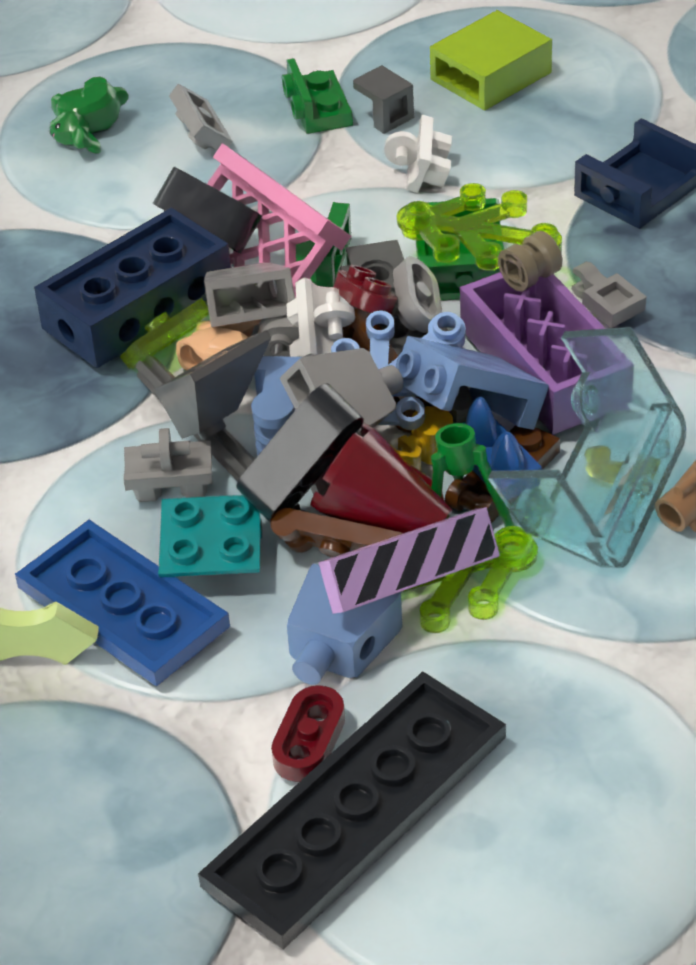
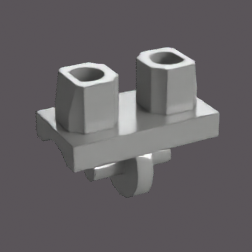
[123,428,213,502]

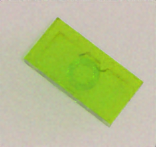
[120,298,209,369]

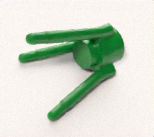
[431,423,515,531]

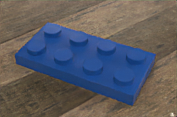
[15,519,230,687]

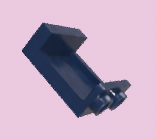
[574,118,696,229]

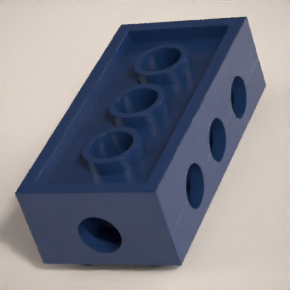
[34,207,231,368]

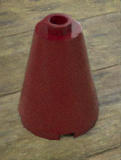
[310,423,452,534]

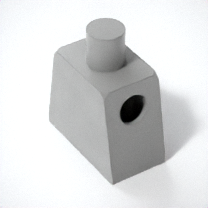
[204,262,295,327]
[280,348,403,435]

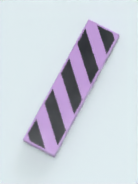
[318,507,500,614]

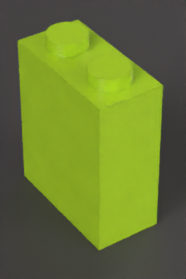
[430,10,552,111]

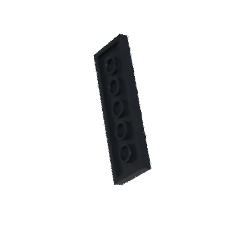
[198,671,506,950]

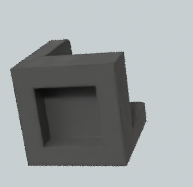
[353,65,414,134]

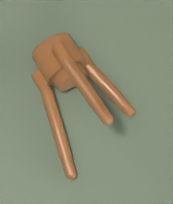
[655,460,696,532]

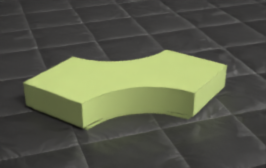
[0,601,99,665]

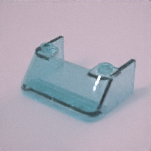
[488,327,687,568]

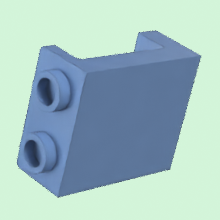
[396,336,549,430]

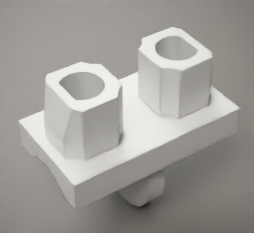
[384,115,452,193]
[286,277,355,357]

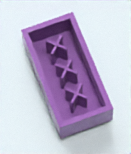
[460,272,636,435]

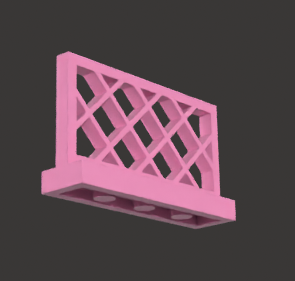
[207,143,352,298]

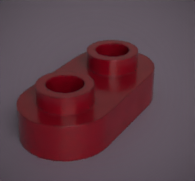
[333,265,397,315]
[271,685,345,782]

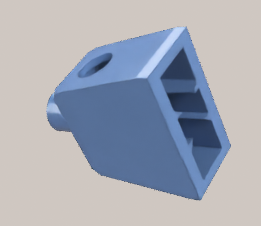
[287,563,403,685]

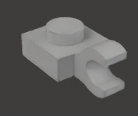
[571,261,647,328]

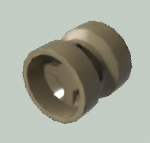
[498,231,563,292]

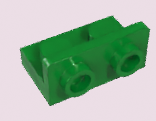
[281,58,353,134]

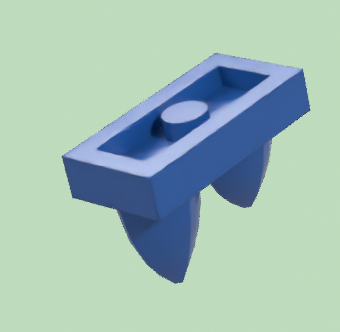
[463,397,542,498]

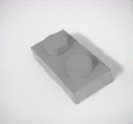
[169,84,233,150]

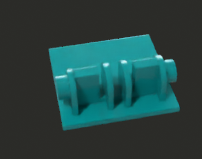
[158,495,263,577]

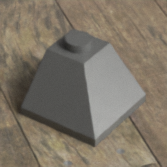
[154,330,271,440]

